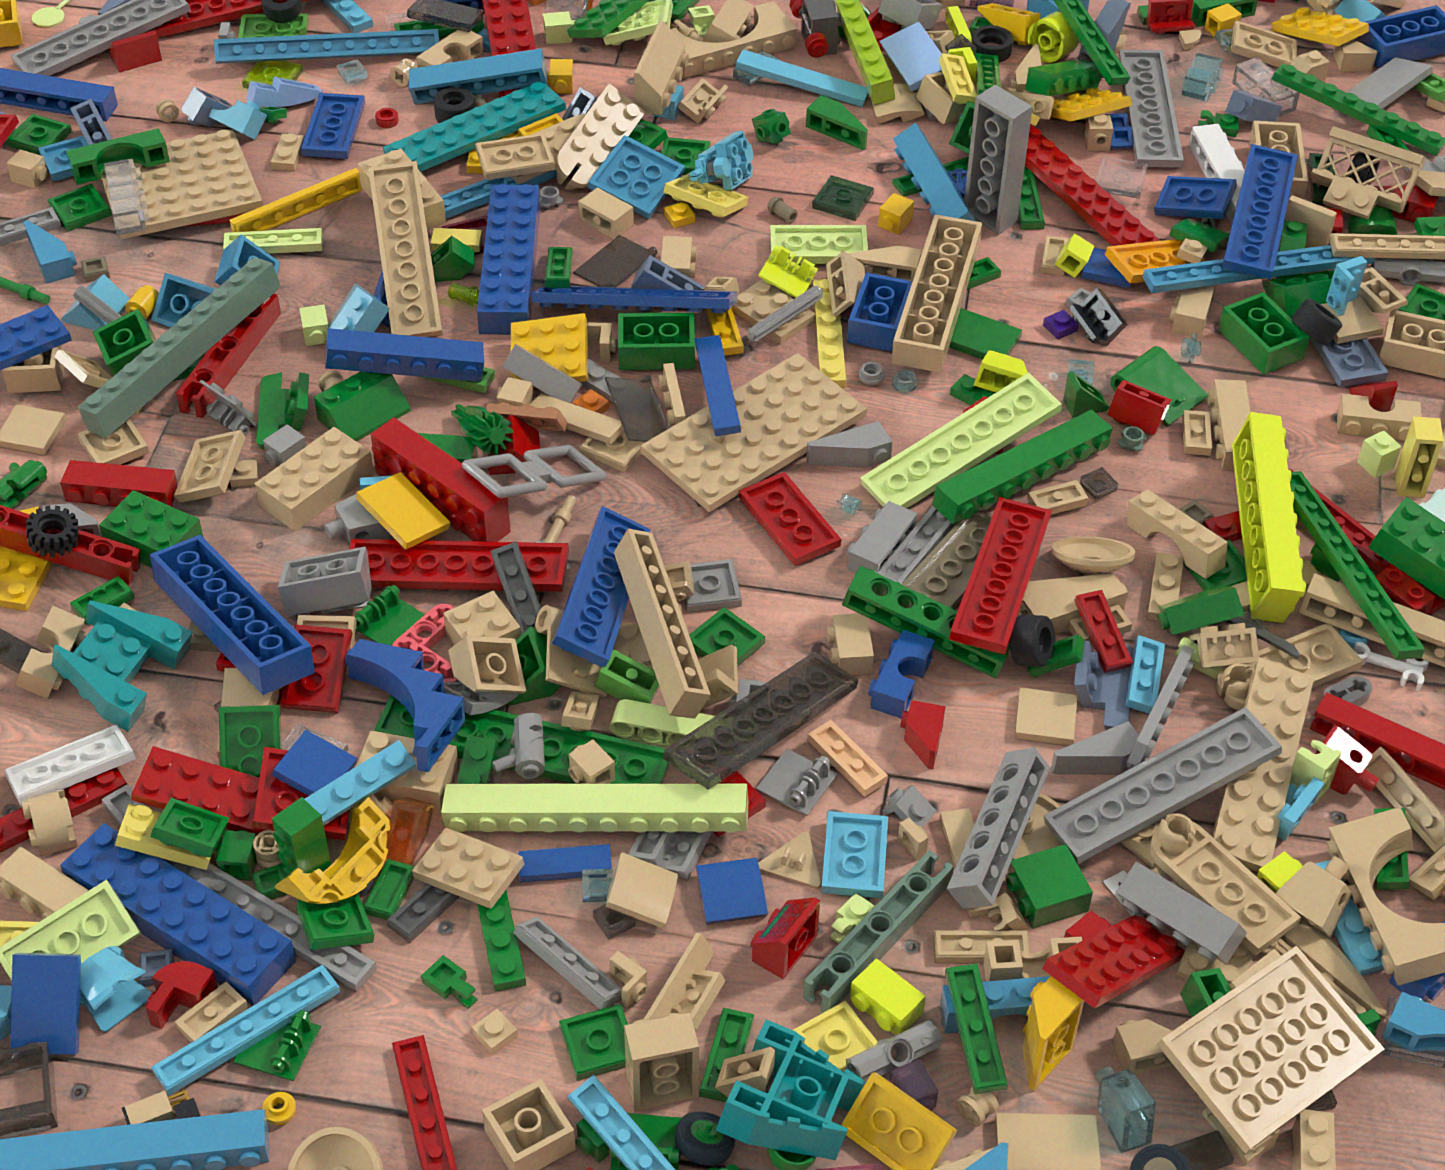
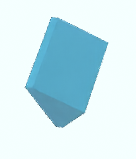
[61,274,130,330]

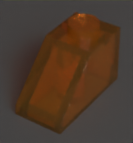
[385,797,434,866]

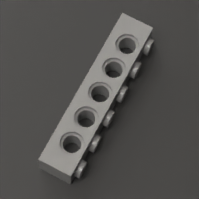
[947,747,1050,909]

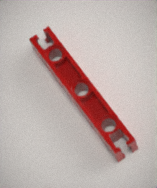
[176,294,281,418]
[0,505,140,586]
[1310,692,1445,790]

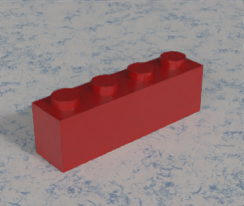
[60,460,178,507]

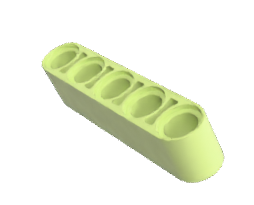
[609,699,756,761]

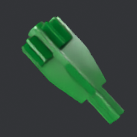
[451,404,513,454]

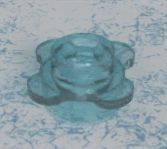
[1181,333,1202,363]

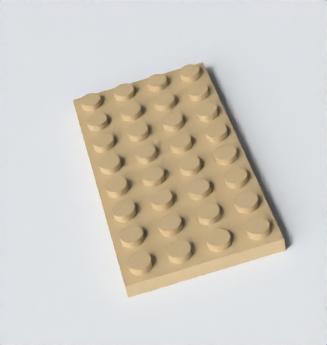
[641,353,867,512]

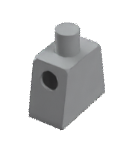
[324,494,394,545]

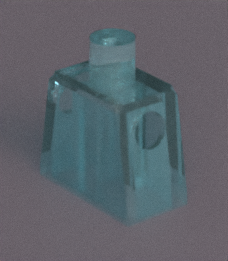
[1095,1067,1156,1153]

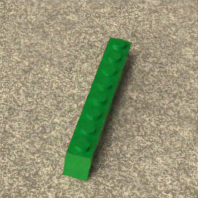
[932,409,1113,524]

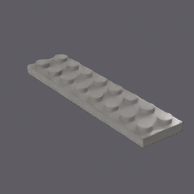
[10,0,190,76]
[1118,50,1184,168]
[1044,707,1282,864]

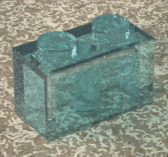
[1181,53,1224,102]

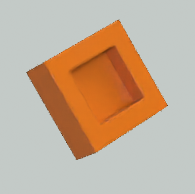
[573,389,610,414]

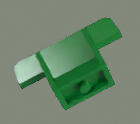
[256,372,309,449]

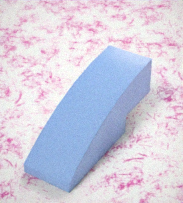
[246,77,323,107]

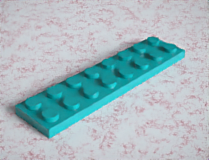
[383,82,566,172]

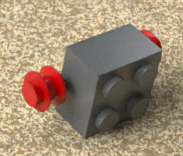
[789,0,841,58]

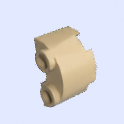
[21,789,77,856]

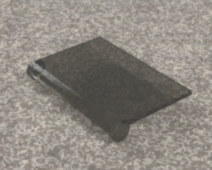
[573,235,658,288]
[604,376,670,442]

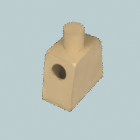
[1276,856,1352,937]

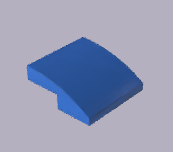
[1082,247,1131,288]
[696,858,768,925]

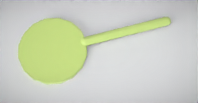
[32,0,71,28]

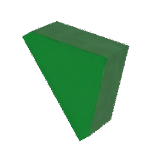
[1063,371,1110,418]

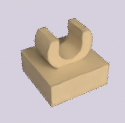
[987,893,1029,931]

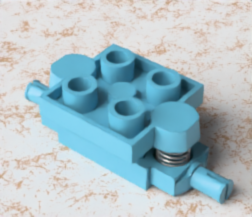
[689,131,753,190]

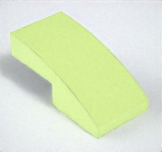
[688,5,715,38]

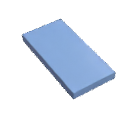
[879,22,942,92]

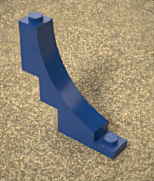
[345,639,465,772]

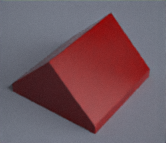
[108,30,162,73]
[488,414,540,475]

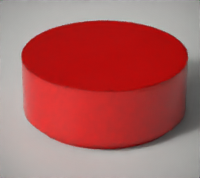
[375,108,399,128]

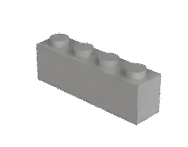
[1116,861,1247,964]

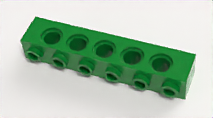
[842,565,1010,679]

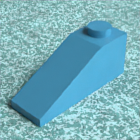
[23,220,77,284]

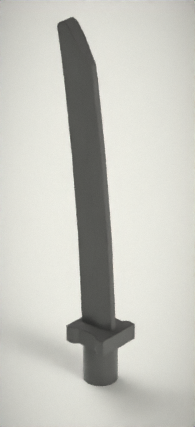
[1225,617,1300,659]

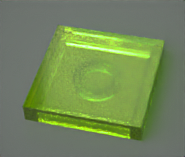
[242,61,303,89]

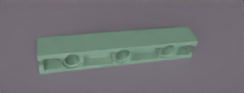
[803,850,954,1013]

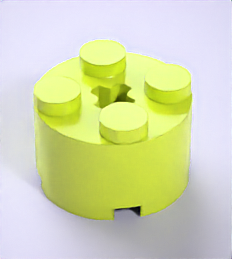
[1027,11,1079,63]

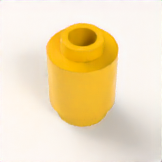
[125,285,159,319]

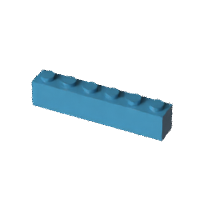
[409,48,547,104]
[893,123,977,222]

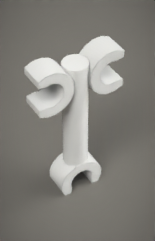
[1354,642,1429,691]

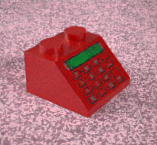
[750,897,820,980]

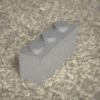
[846,501,917,573]

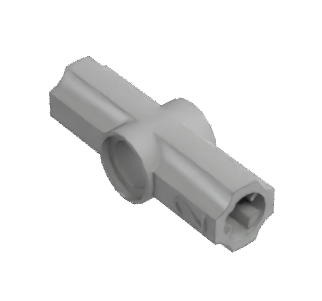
[1371,258,1445,286]
[845,1020,942,1082]

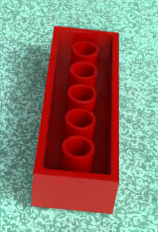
[370,418,511,542]

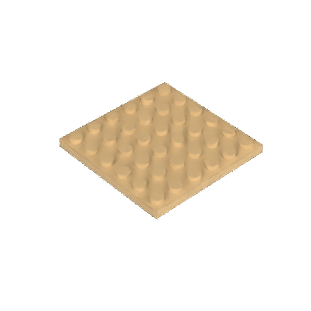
[101,129,263,239]

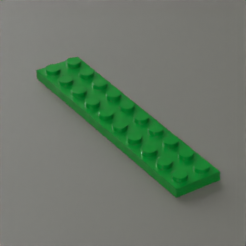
[374,695,672,784]

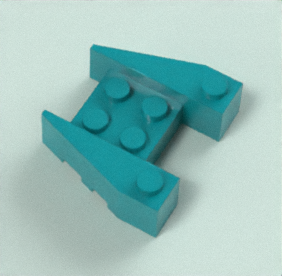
[51,600,193,732]
[716,1019,866,1160]

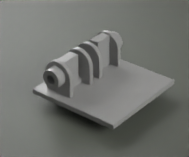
[199,380,257,435]
[756,749,837,816]

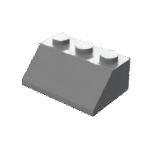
[278,547,372,616]

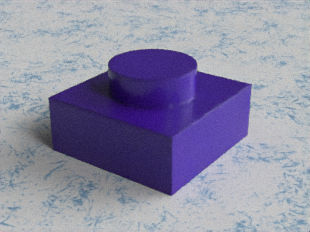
[1043,310,1079,339]

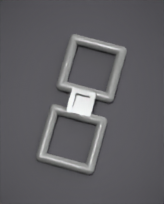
[462,445,607,498]

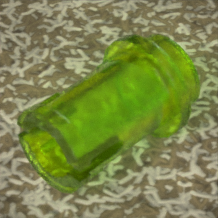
[448,283,479,306]

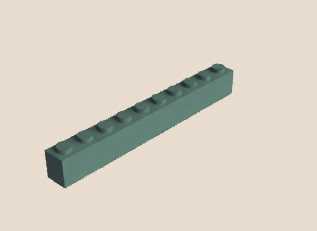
[78,257,281,438]

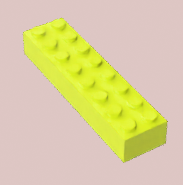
[1232,412,1306,623]

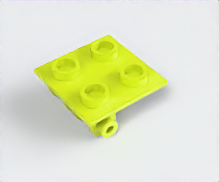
[758,245,818,298]

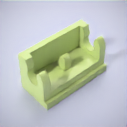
[1290,740,1342,806]

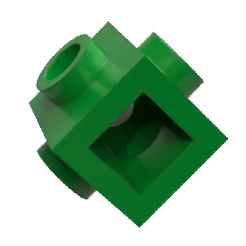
[752,109,791,144]

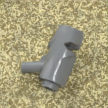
[492,713,545,779]

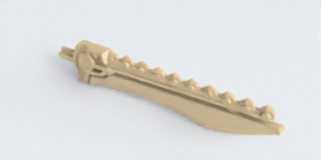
[1119,817,1387,1022]

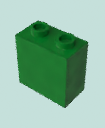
[1005,844,1093,929]

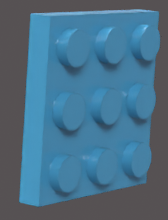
[588,135,685,219]

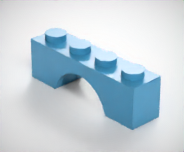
[940,976,1050,1034]

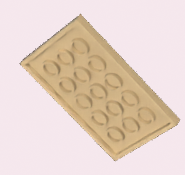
[1157,946,1384,1153]

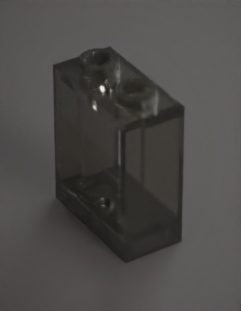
[0,1042,58,1139]

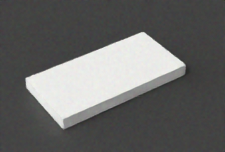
[4,725,136,806]

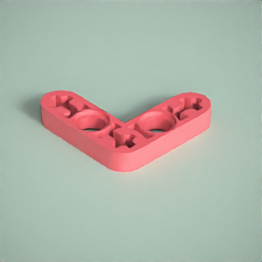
[392,604,458,682]

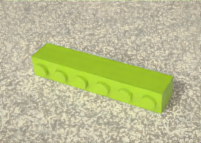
[836,0,895,105]

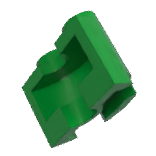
[1347,206,1398,235]

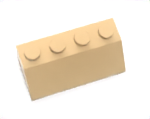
[634,21,689,115]

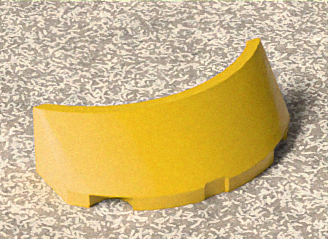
[275,797,390,904]

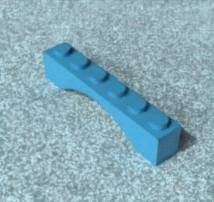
[1381,992,1445,1052]

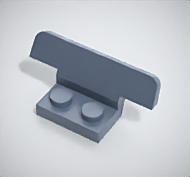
[1074,641,1133,730]

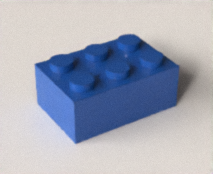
[847,272,913,351]

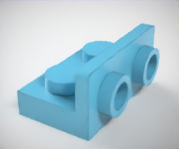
[1326,256,1367,316]
[1277,777,1325,841]

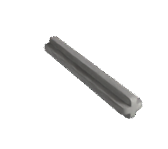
[747,286,823,342]

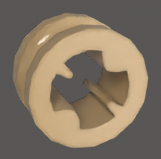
[155,99,179,123]

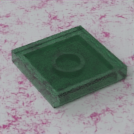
[812,175,874,221]

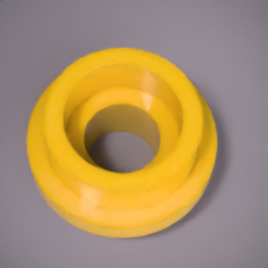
[262,1092,296,1125]

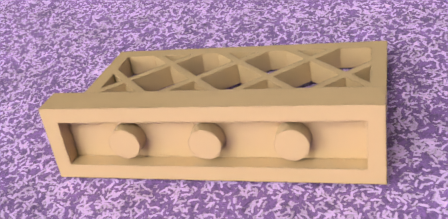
[1313,126,1426,212]

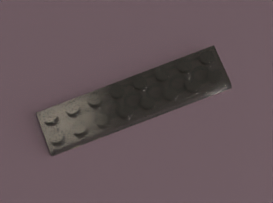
[663,652,858,790]

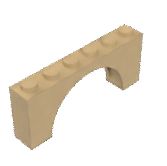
[671,1,797,79]
[1326,807,1445,986]

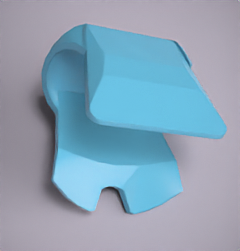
[80,946,152,1032]

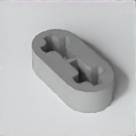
[1321,676,1372,706]

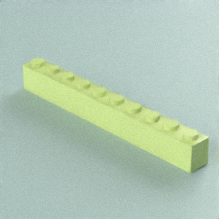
[441,784,749,833]

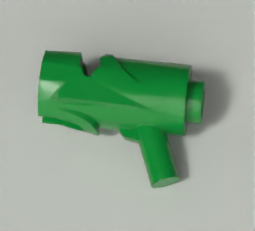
[0,460,47,509]

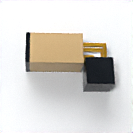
[121,1090,200,1125]

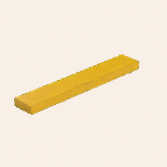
[230,168,363,232]

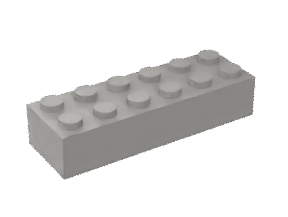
[964,85,1033,235]

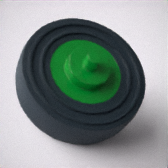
[674,1112,735,1166]

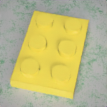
[664,173,749,217]
[115,804,211,870]

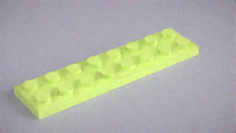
[860,373,1062,508]

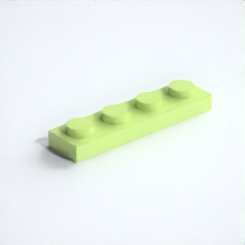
[223,228,323,254]

